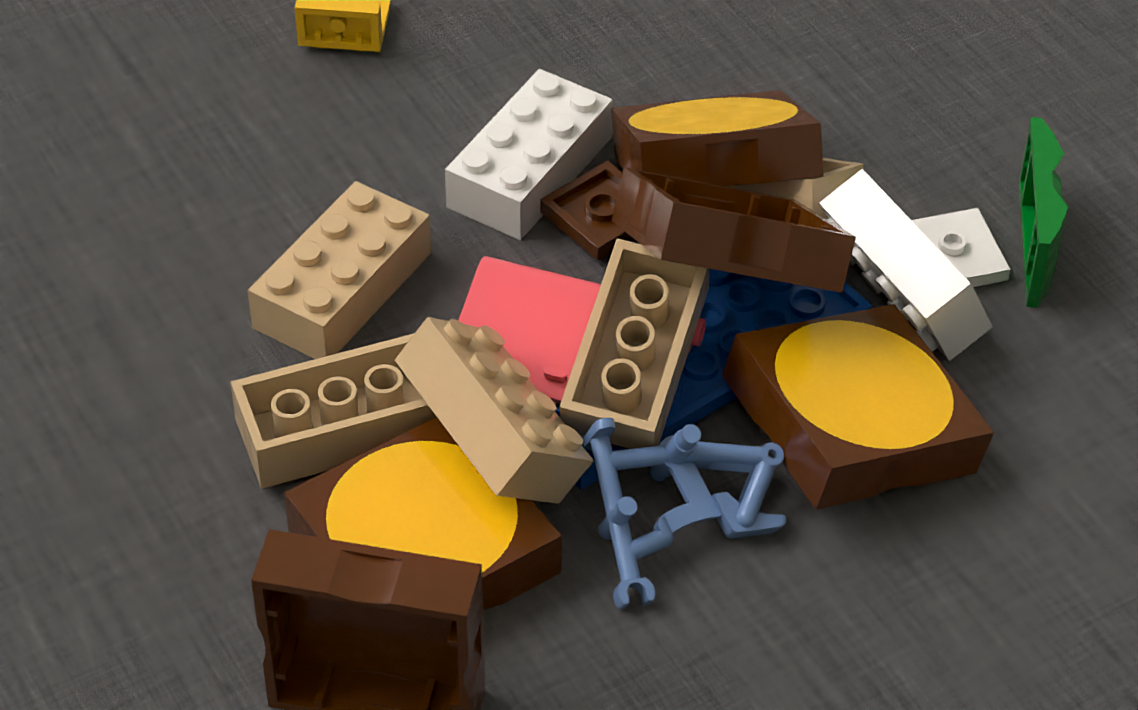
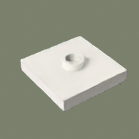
[911,208,1010,287]

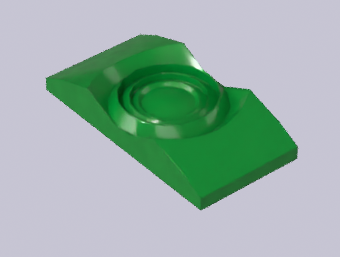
[1019,117,1069,308]

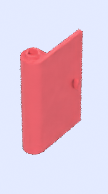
[458,256,706,404]

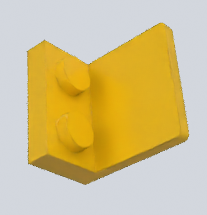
[294,0,392,52]

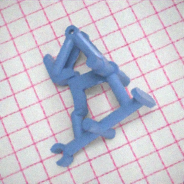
[583,418,786,610]

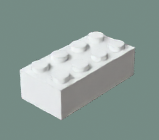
[445,69,613,240]
[819,169,993,361]

